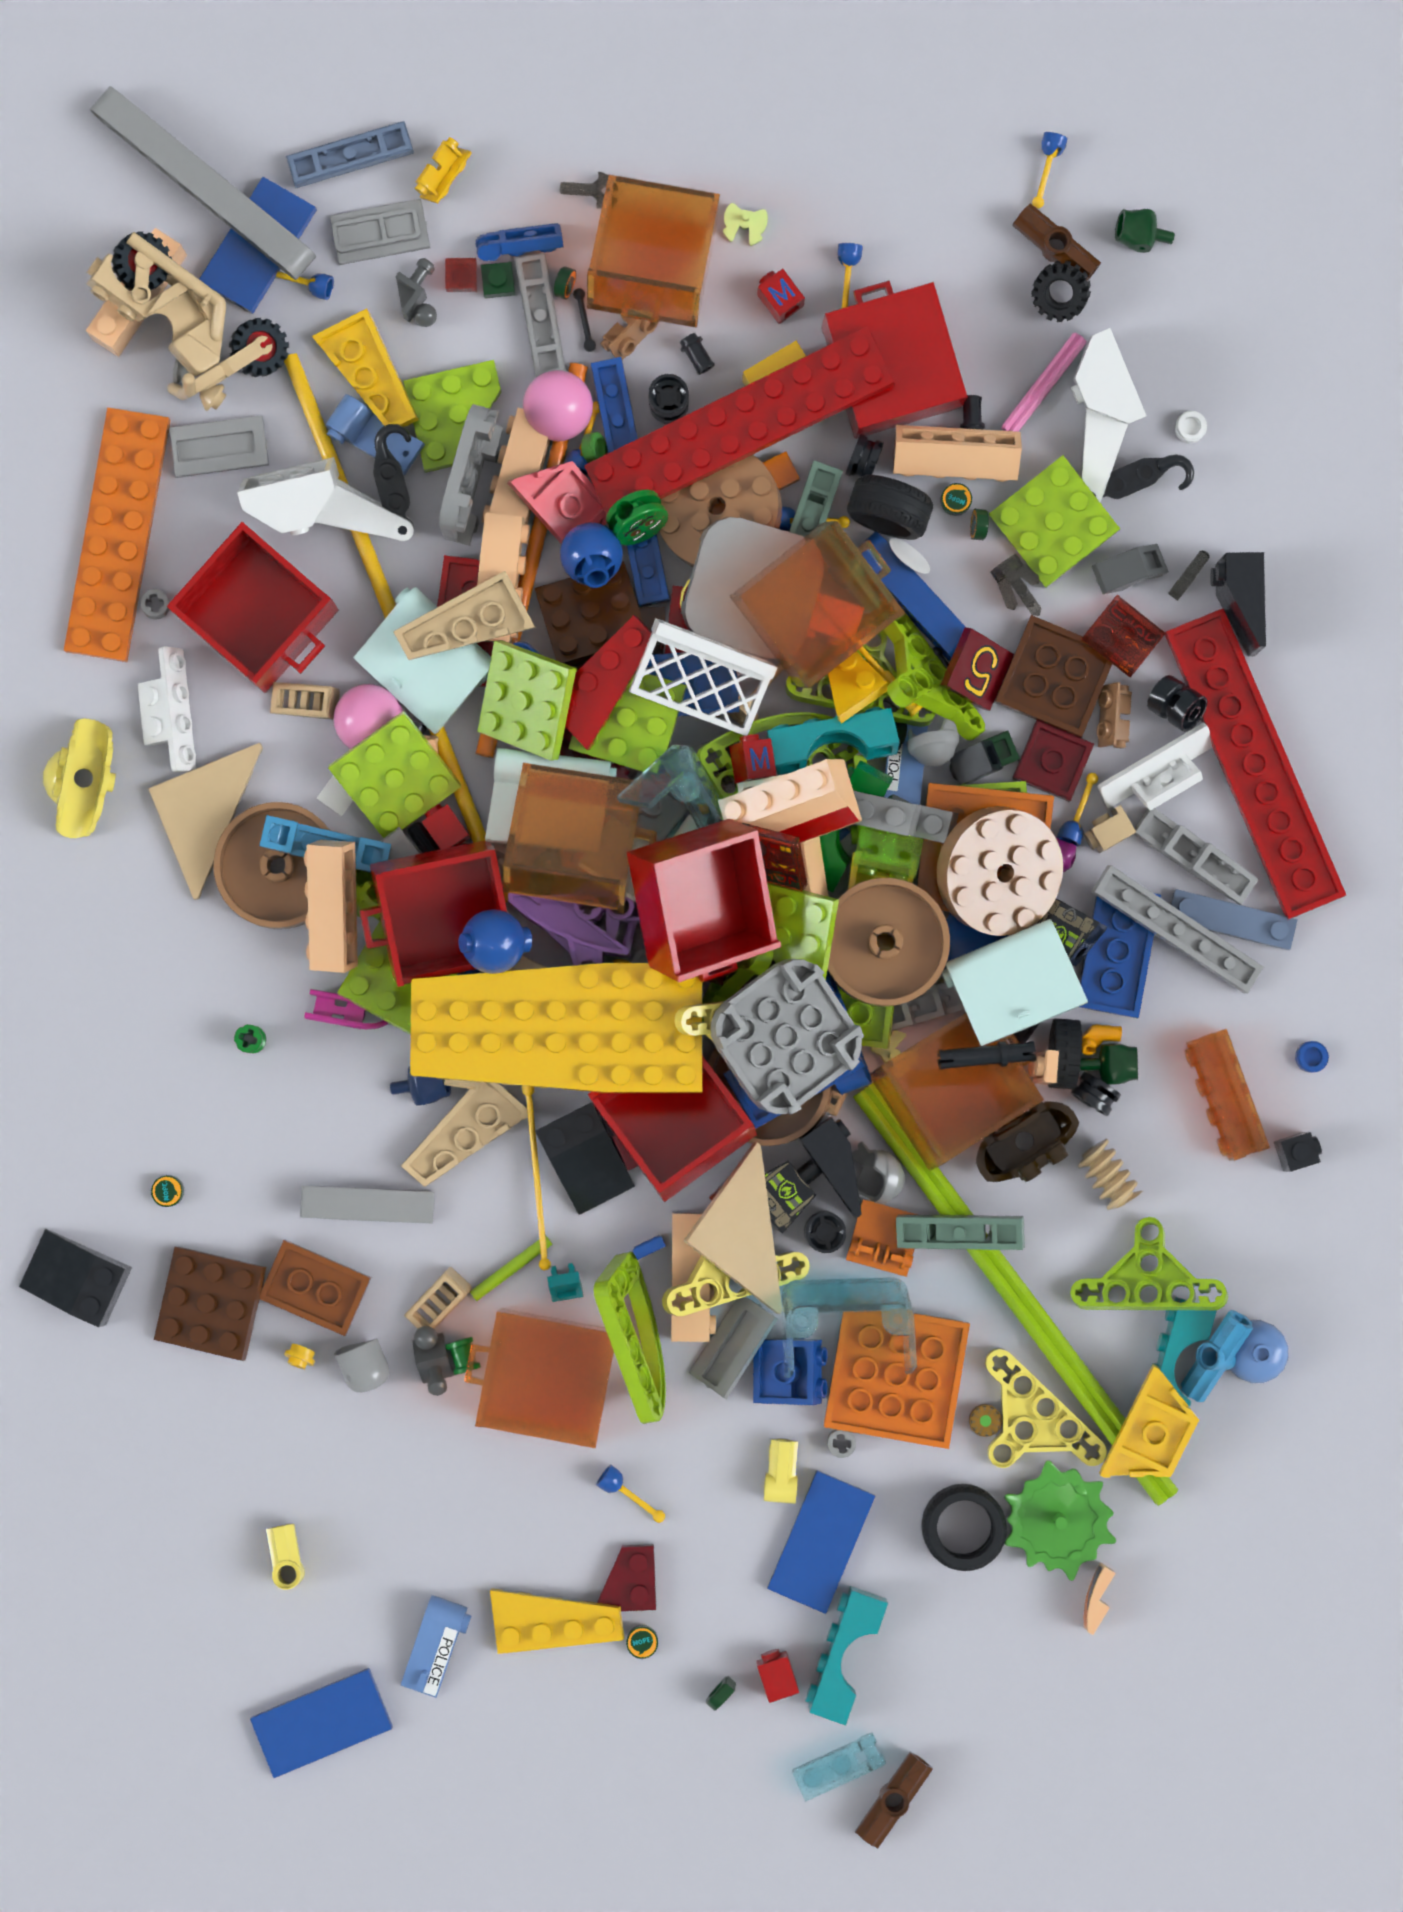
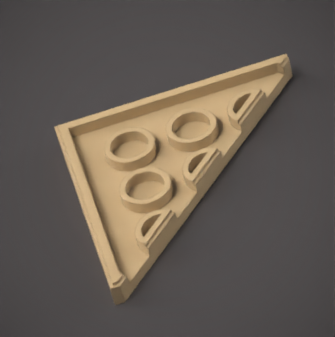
[148,743,263,900]
[684,1142,782,1314]

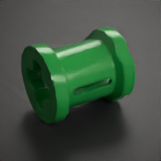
[234,1024,267,1054]
[445,1337,481,1375]

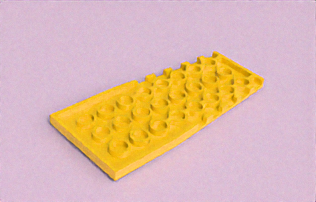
[410,963,702,1093]

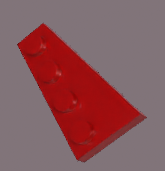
[565,615,652,750]

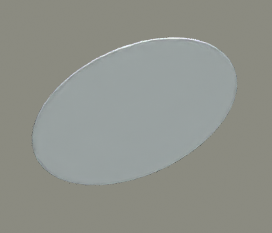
[889,538,930,574]

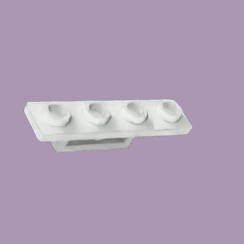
[138,646,196,772]
[1098,723,1213,811]

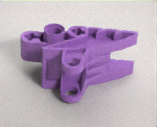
[508,891,640,966]

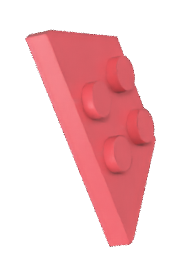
[507,461,607,544]

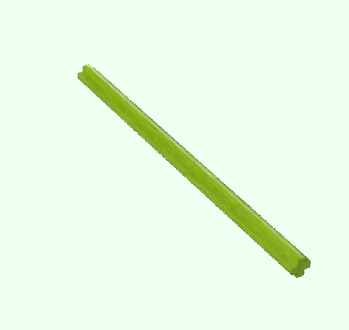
[853,1082,1178,1506]

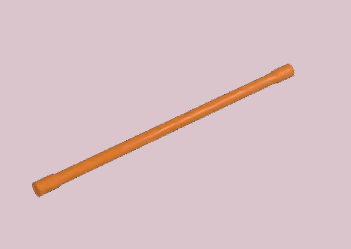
[475,363,588,758]

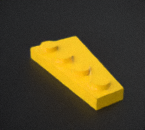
[312,308,419,434]
[490,1588,624,1654]

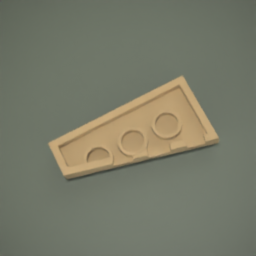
[393,571,536,660]
[401,1082,528,1187]

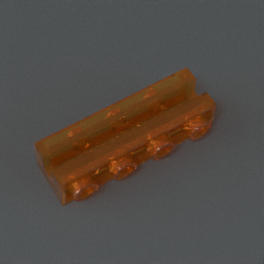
[1184,1029,1270,1161]

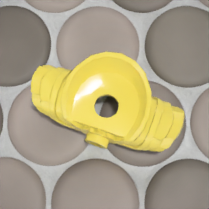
[43,718,116,838]

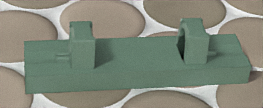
[789,460,843,540]
[896,1215,1025,1250]

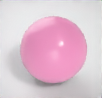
[523,370,593,441]
[334,684,403,749]

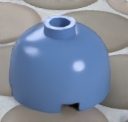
[1230,1320,1289,1383]

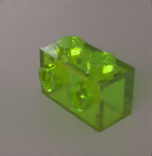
[852,826,924,882]

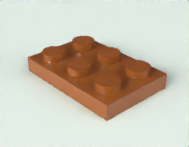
[260,1240,372,1336]

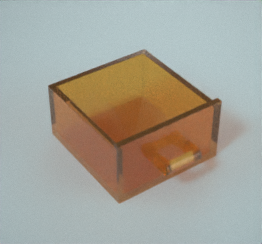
[587,174,720,328]
[729,521,905,688]
[503,763,657,914]
[870,1013,1044,1171]
[464,1308,614,1448]

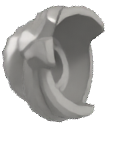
[907,719,959,766]
[852,1141,905,1204]

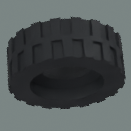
[1048,1018,1082,1090]

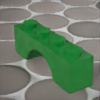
[820,760,894,893]

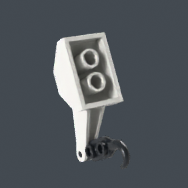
[1070,328,1195,502]
[237,424,414,541]

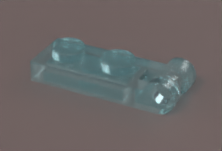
[792,1733,886,1802]

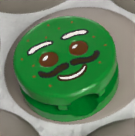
[606,489,668,545]

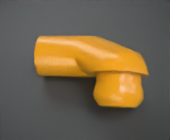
[1081,1024,1122,1055]

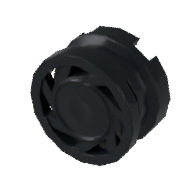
[845,433,884,477]
[1070,1072,1121,1116]

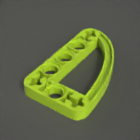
[696,712,858,800]
[593,1252,666,1424]

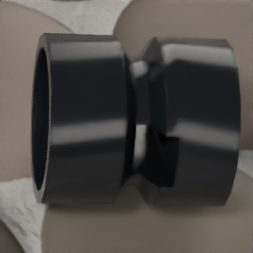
[648,374,689,424]
[1147,675,1208,732]
[804,1211,846,1253]

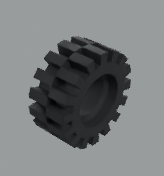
[1031,261,1091,322]

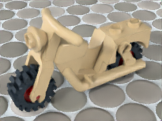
[86,231,289,411]

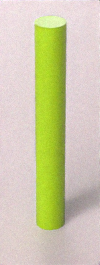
[470,1234,553,1301]

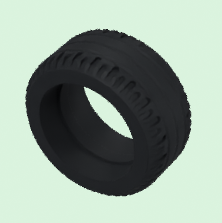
[847,475,933,540]
[921,1484,1007,1571]

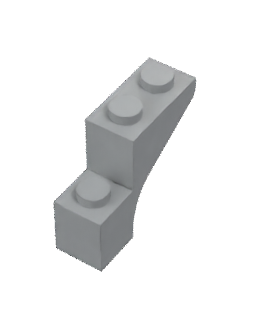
[854,791,959,843]

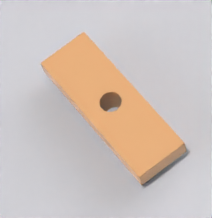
[1028,1050,1059,1085]

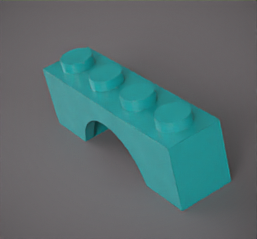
[767,707,900,776]
[1150,1297,1217,1407]
[805,1586,888,1726]

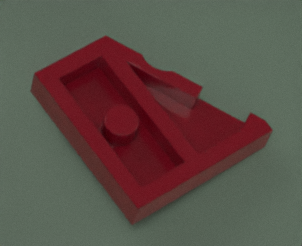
[597,1544,656,1612]

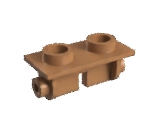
[600,299,662,360]
[1097,682,1132,749]

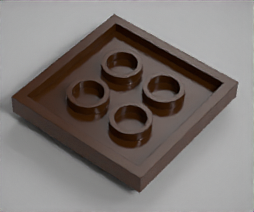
[534,561,644,667]
[994,615,1117,738]
[154,1247,267,1361]

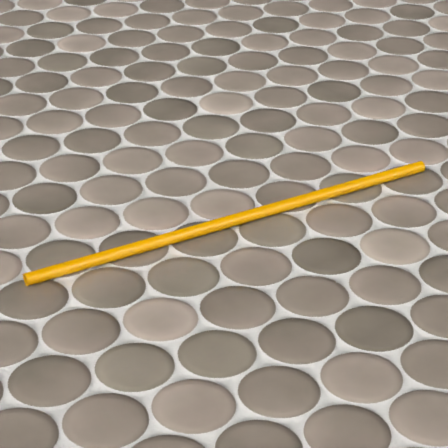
[284,353,509,903]

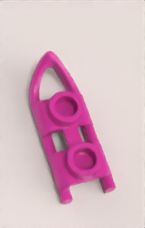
[304,989,388,1030]

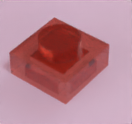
[445,258,477,292]

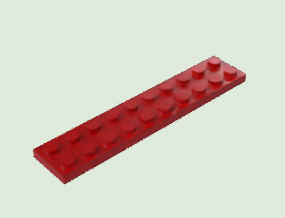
[584,326,895,515]
[1164,608,1346,920]

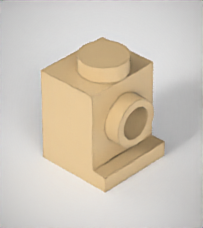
[1084,805,1136,854]

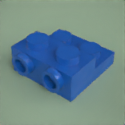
[753,1339,828,1405]

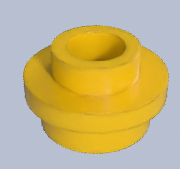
[284,1343,315,1370]

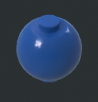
[560,522,623,588]
[458,909,532,974]

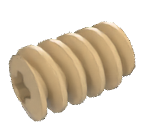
[1078,1138,1143,1210]

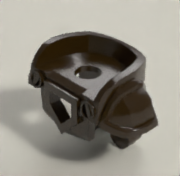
[976,1101,1080,1182]

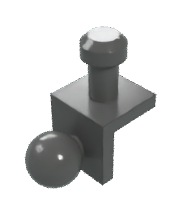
[395,258,437,327]
[412,1326,454,1396]

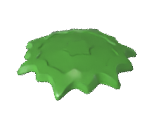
[1004,1460,1116,1581]

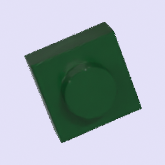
[481,262,515,299]

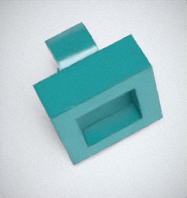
[547,1263,584,1302]

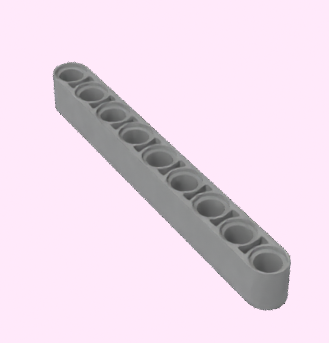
[90,86,316,280]

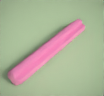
[1001,333,1086,432]

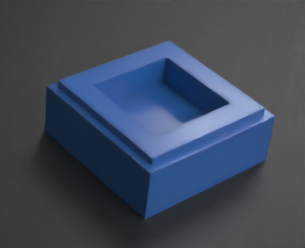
[633,1235,666,1260]

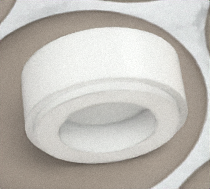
[1174,411,1207,444]

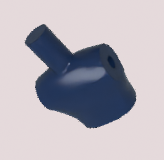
[390,1066,451,1106]

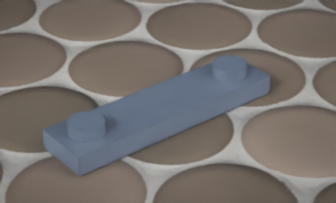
[286,121,414,188]
[1171,889,1298,950]

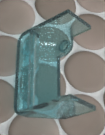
[616,744,723,828]
[781,1277,917,1378]

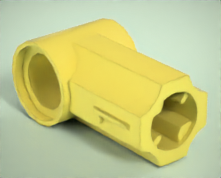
[764,1439,798,1504]
[266,1523,305,1590]

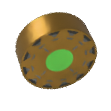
[969,1404,1002,1437]

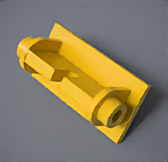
[414,137,472,204]

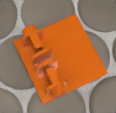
[846,1199,918,1277]

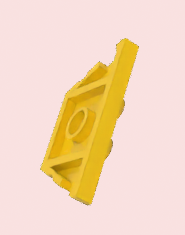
[1099,1364,1199,1478]

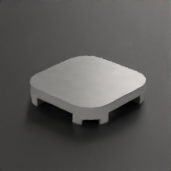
[439,404,503,546]
[681,517,824,659]
[711,959,864,1114]

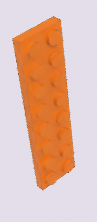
[64,407,171,662]

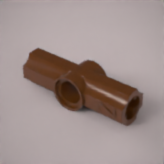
[1012,203,1101,281]
[855,1751,933,1849]

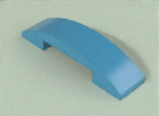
[259,815,391,873]

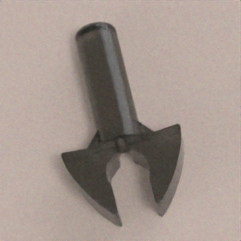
[559,172,619,209]
[1168,550,1210,601]

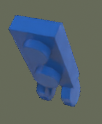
[475,223,564,261]

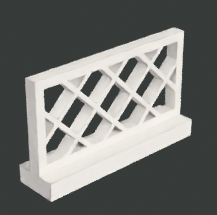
[629,618,777,736]

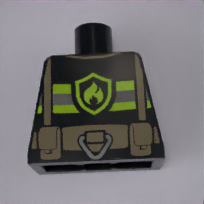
[1037,898,1107,966]
[765,1159,822,1233]

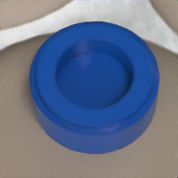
[1295,1041,1329,1073]

